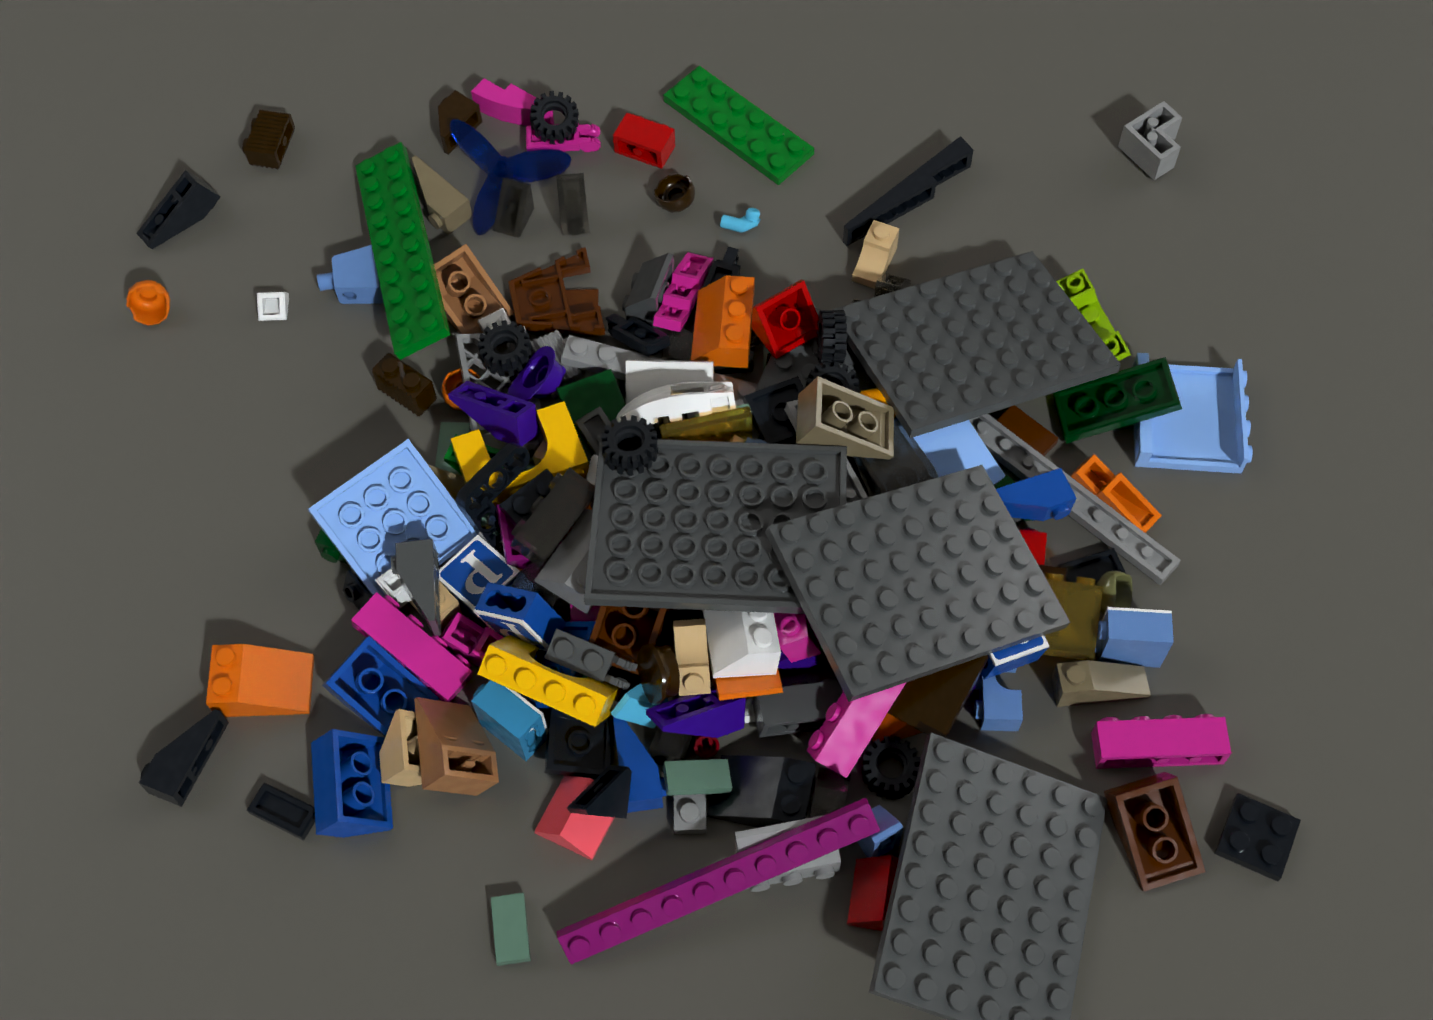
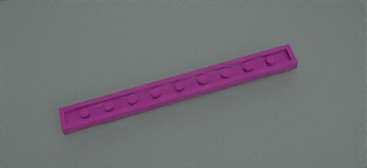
[557,798,880,965]

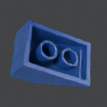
[322,636,439,737]

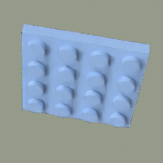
[308,439,477,597]

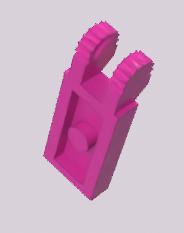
[526,123,601,154]

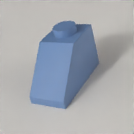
[857,804,903,858]

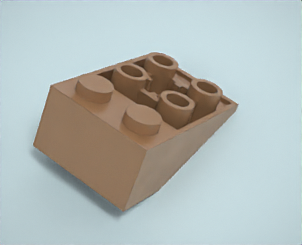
[414,697,499,796]

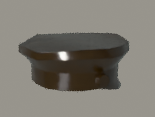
[637,644,680,705]

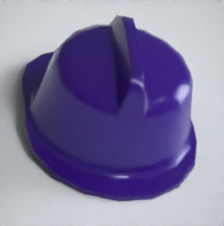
[507,346,566,401]

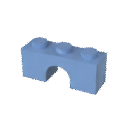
[974,668,1023,731]

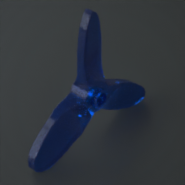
[450,119,572,235]

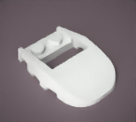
[616,381,736,425]

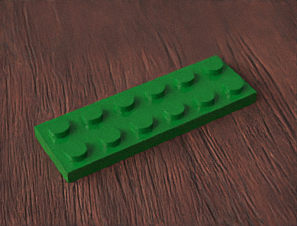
[663,65,814,185]

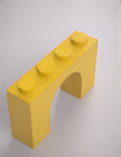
[450,401,589,507]
[477,635,622,727]

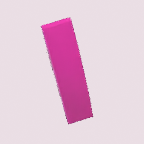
[653,252,714,332]

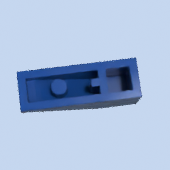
[996,468,1077,521]
[613,716,667,813]

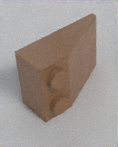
[434,244,514,344]

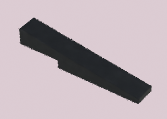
[843,136,974,246]

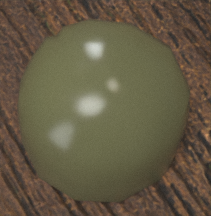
[1094,571,1133,614]

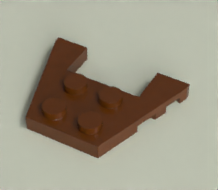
[508,247,605,335]

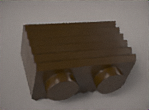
[242,109,295,170]
[372,353,437,416]

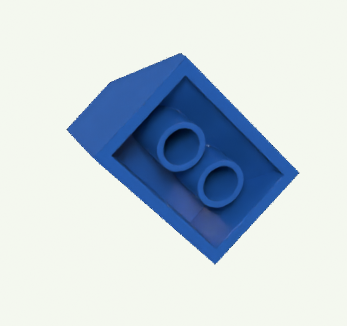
[311,729,393,838]

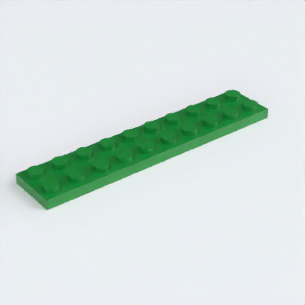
[355,142,451,360]

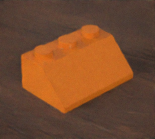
[691,275,755,368]

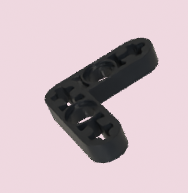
[456,442,530,554]

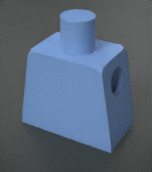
[317,245,384,304]

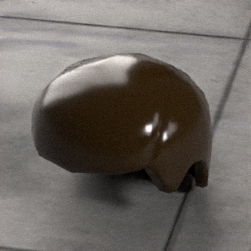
[654,174,695,213]

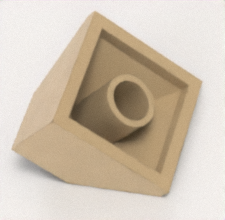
[379,709,422,787]

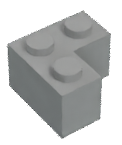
[1118,101,1182,180]

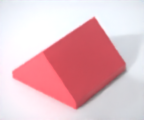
[534,775,615,860]

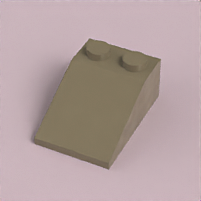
[796,376,894,460]

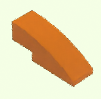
[1070,454,1162,533]

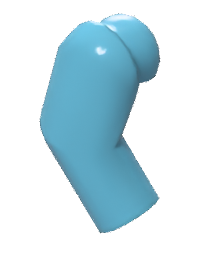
[720,208,761,233]

